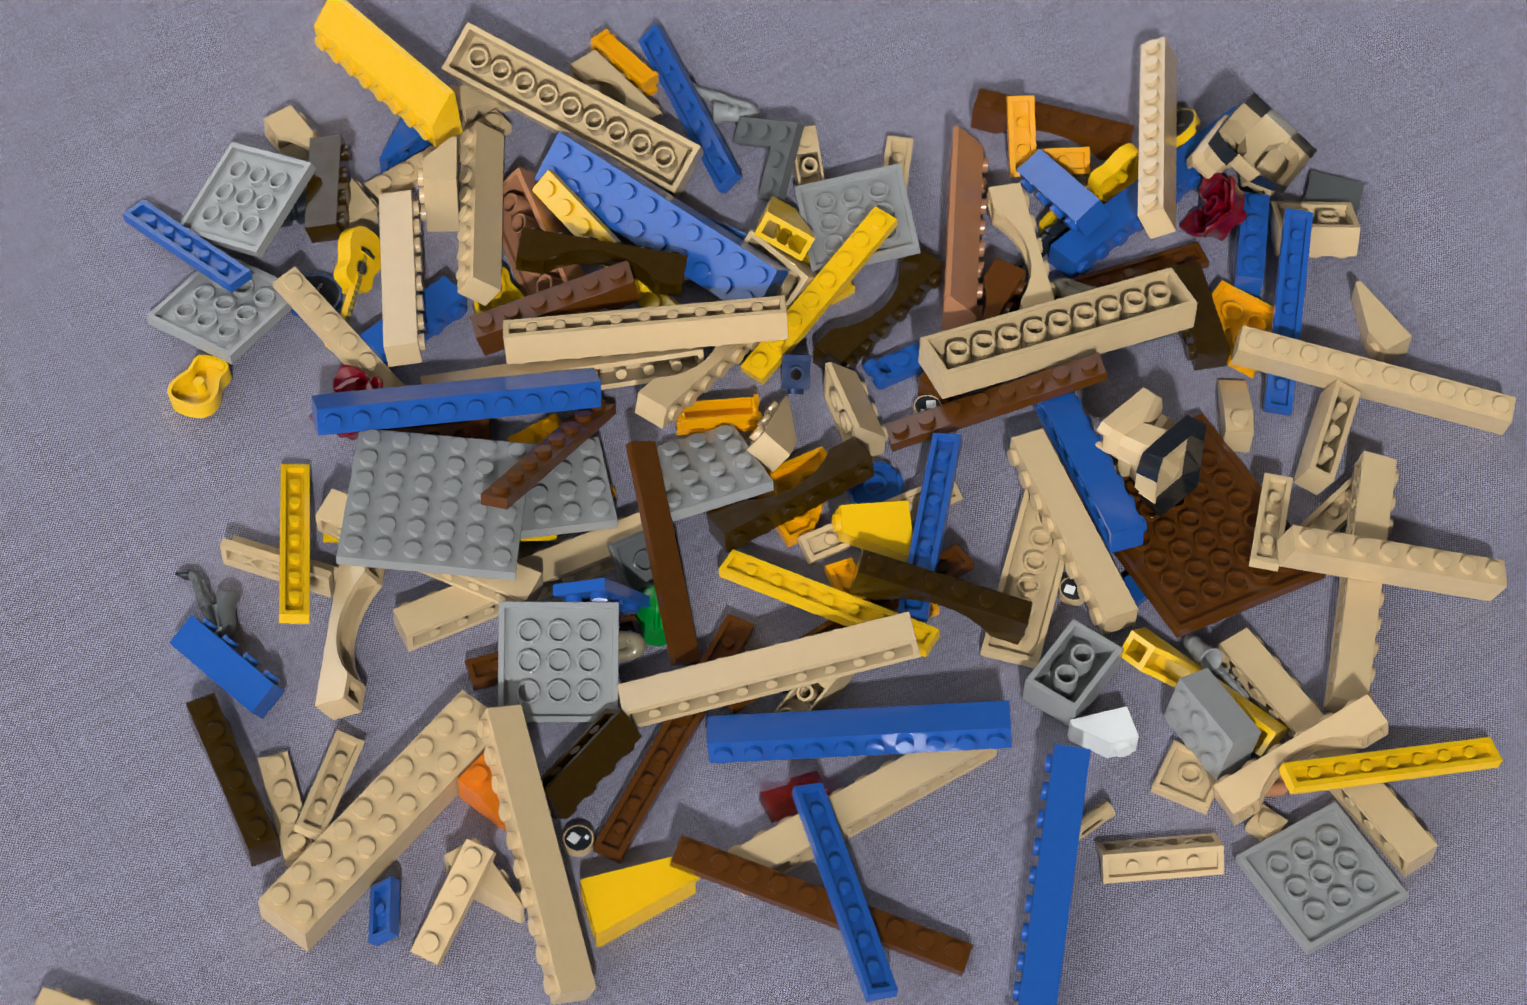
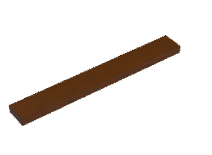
[1013,241,1209,311]
[626,441,701,666]

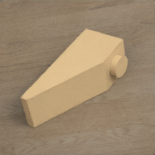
[1351,280,1412,363]
[1218,380,1254,452]

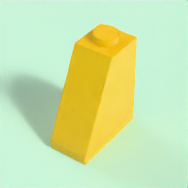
[754,196,816,261]
[832,500,913,563]

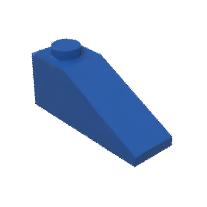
[379,118,433,174]

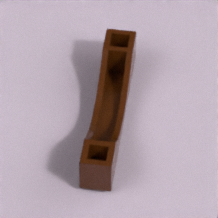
[971,88,1135,161]
[918,257,1028,405]
[470,260,642,356]

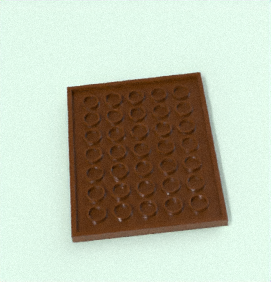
[1063,413,1326,638]

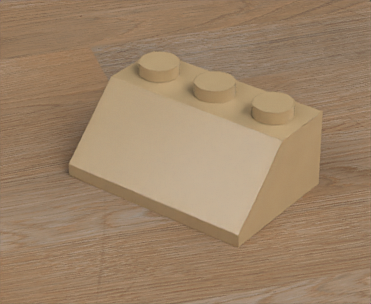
[418,137,461,232]
[1270,201,1361,258]
[744,230,818,311]
[823,362,888,457]

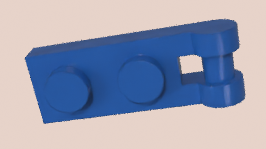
[863,341,924,390]

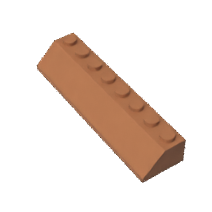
[941,126,988,330]
[502,167,600,315]

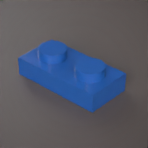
[368,876,400,946]

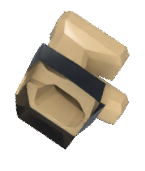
[1186,92,1317,197]
[1095,387,1207,518]

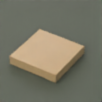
[1150,740,1217,815]

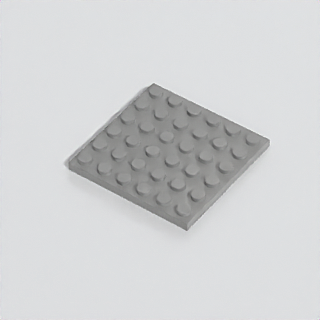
[336,429,532,581]

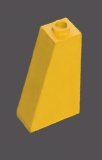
[580,856,700,948]

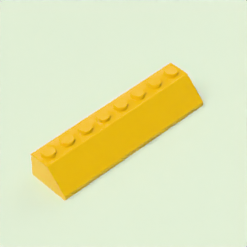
[314,0,463,148]

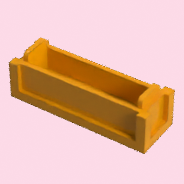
[591,29,659,98]
[675,394,762,436]

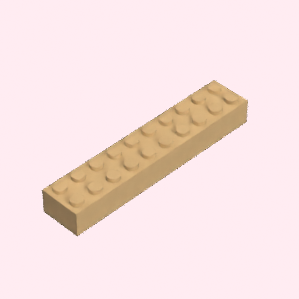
[441,22,704,199]
[918,267,1198,399]
[258,690,488,952]

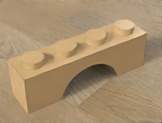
[570,50,663,125]

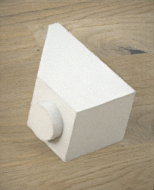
[1067,706,1139,758]

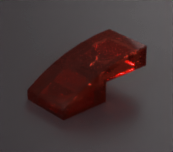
[758,770,830,823]

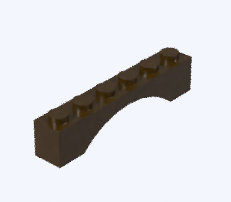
[516,227,688,298]
[813,248,943,370]
[706,436,874,553]
[849,549,1033,645]
[186,693,281,867]

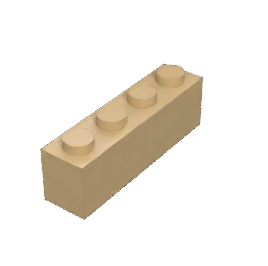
[1293,379,1361,495]

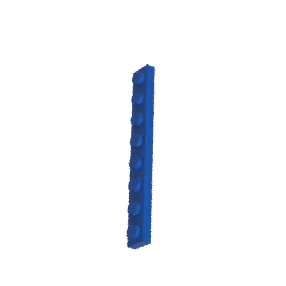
[638,24,743,194]
[1262,208,1313,416]
[897,433,962,622]
[791,783,898,1002]

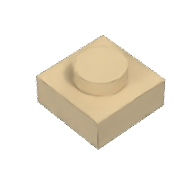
[1245,804,1288,842]

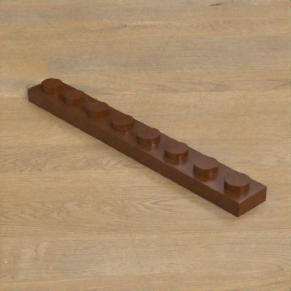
[883,352,1108,452]
[481,399,616,510]

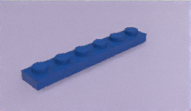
[123,199,252,293]

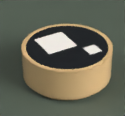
[913,395,942,414]
[1058,577,1084,607]
[563,825,594,857]

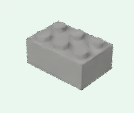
[1022,619,1124,727]
[1163,668,1261,781]

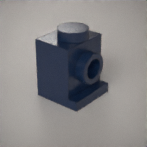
[781,354,811,394]

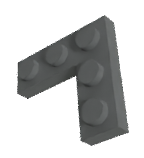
[733,117,804,202]

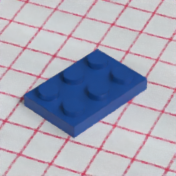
[553,578,650,614]

